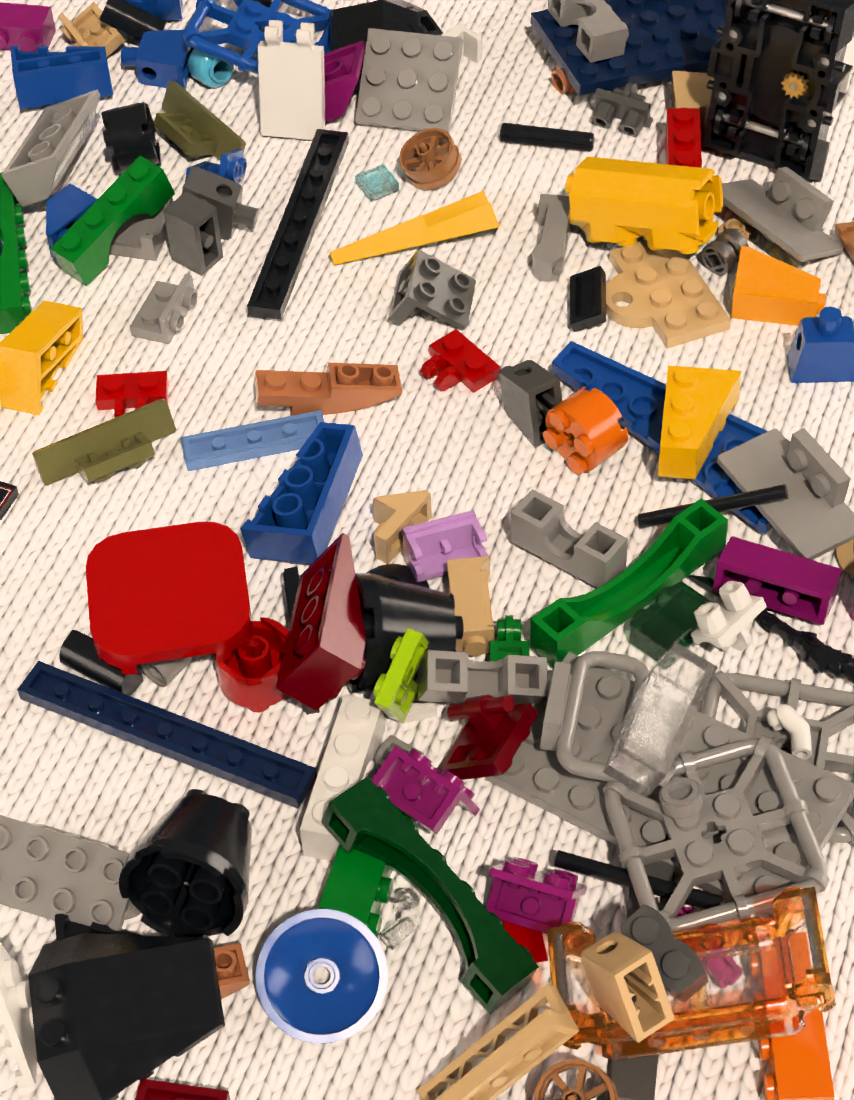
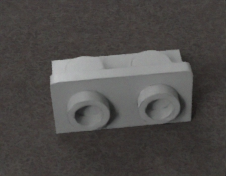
[130,274,198,345]

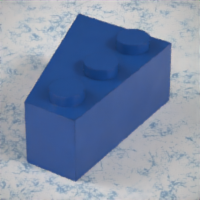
[10,46,113,109]

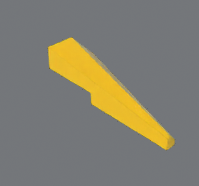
[329,191,500,265]

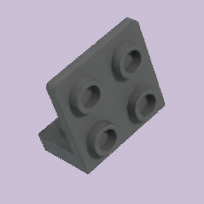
[388,249,476,330]

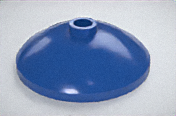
[255,909,388,1044]

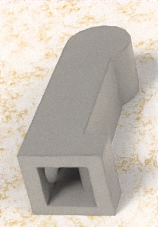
[532,193,572,282]

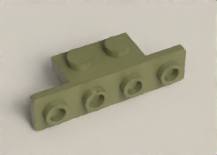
[154,81,246,160]
[32,399,176,485]

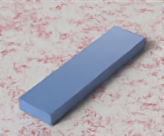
[180,410,324,472]

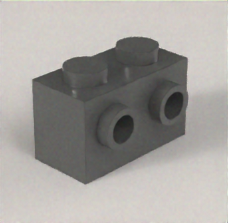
[163,192,223,276]

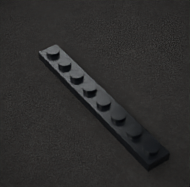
[247,129,349,320]

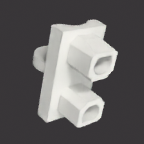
[691,581,767,651]

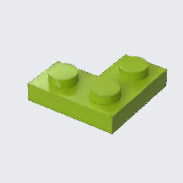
[373,628,429,724]

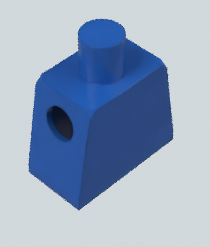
[121,29,194,90]
[787,306,854,383]

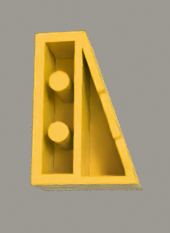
[0,300,83,416]
[658,365,742,479]

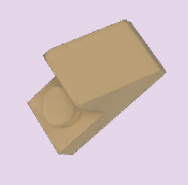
[373,490,432,564]

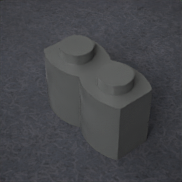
[620,904,708,1003]

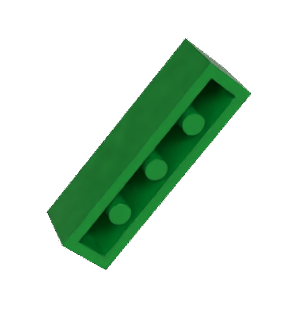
[318,810,415,939]

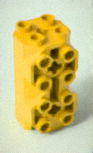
[565,156,723,254]

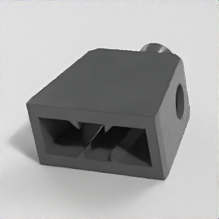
[182,166,259,240]
[497,360,562,447]

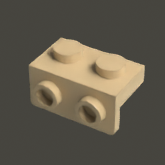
[58,2,126,57]

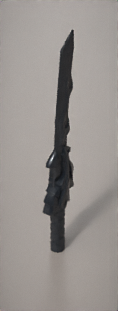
[687,575,854,684]

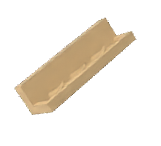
[417,983,579,1100]

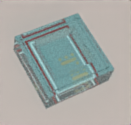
[355,164,399,202]

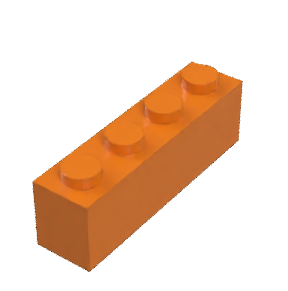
[748,934,835,1100]

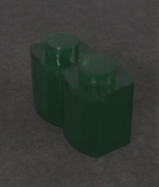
[630,581,713,668]

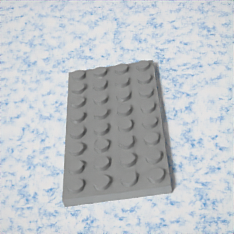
[486,652,854,925]

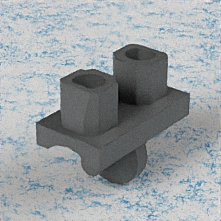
[593,82,653,138]

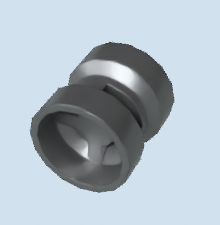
[701,228,749,275]

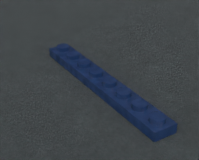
[17,661,317,809]

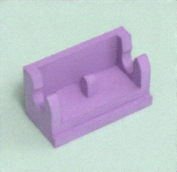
[403,510,488,582]

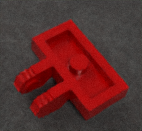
[420,329,501,393]
[95,371,169,418]

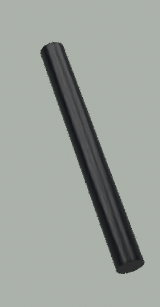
[638,484,789,529]
[554,850,723,909]

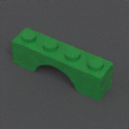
[50,156,175,287]

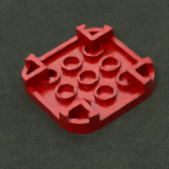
[86,522,253,675]

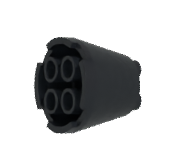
[346,573,464,692]
[119,789,252,938]

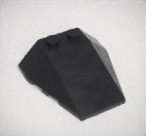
[28,933,225,1100]

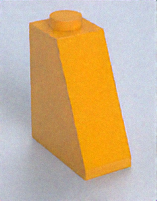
[731,246,826,326]

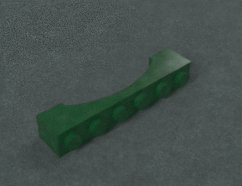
[321,776,539,1014]

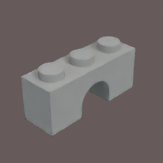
[547,0,629,63]
[511,489,628,588]
[418,650,547,705]

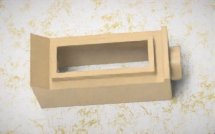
[447,556,495,656]

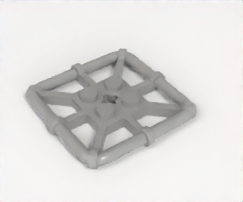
[700,671,854,845]
[603,736,830,935]

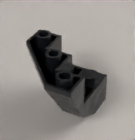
[329,0,443,92]

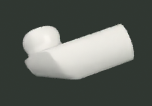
[767,704,812,760]

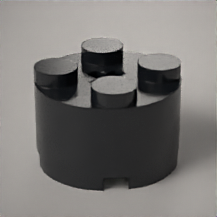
[101,102,162,175]

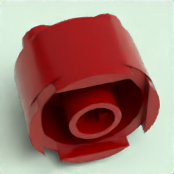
[215,617,288,713]

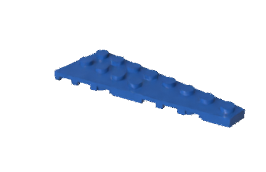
[552,341,790,534]

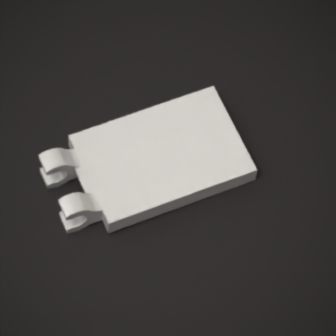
[258,20,325,140]

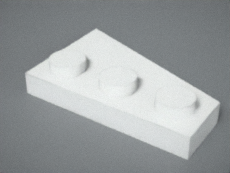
[0,943,37,1089]

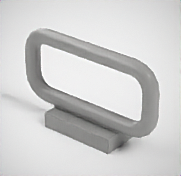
[540,651,651,781]

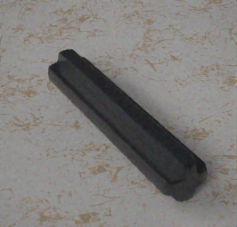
[500,123,595,152]

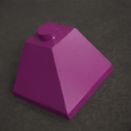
[324,40,366,122]

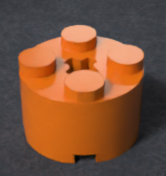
[543,386,628,475]

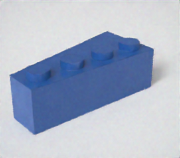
[240,422,363,565]

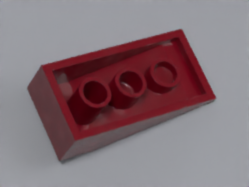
[276,533,366,711]

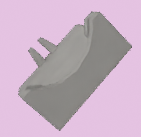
[109,198,173,261]

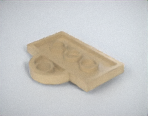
[606,240,731,349]

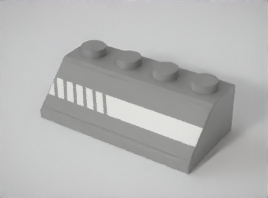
[1,89,101,207]

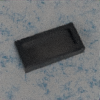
[570,266,606,332]

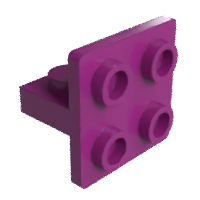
[486,857,587,940]

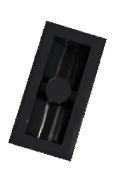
[99,0,167,40]
[59,630,144,696]

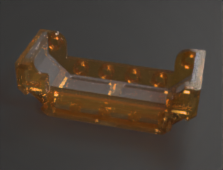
[547,886,836,1061]

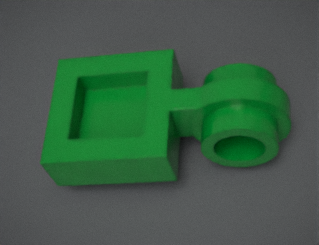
[490,615,530,661]

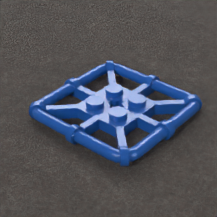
[182,0,333,75]

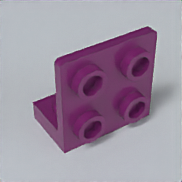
[371,746,480,835]

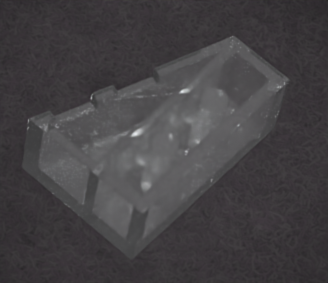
[603,642,718,798]

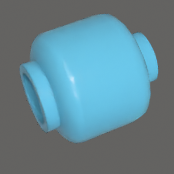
[188,49,234,88]

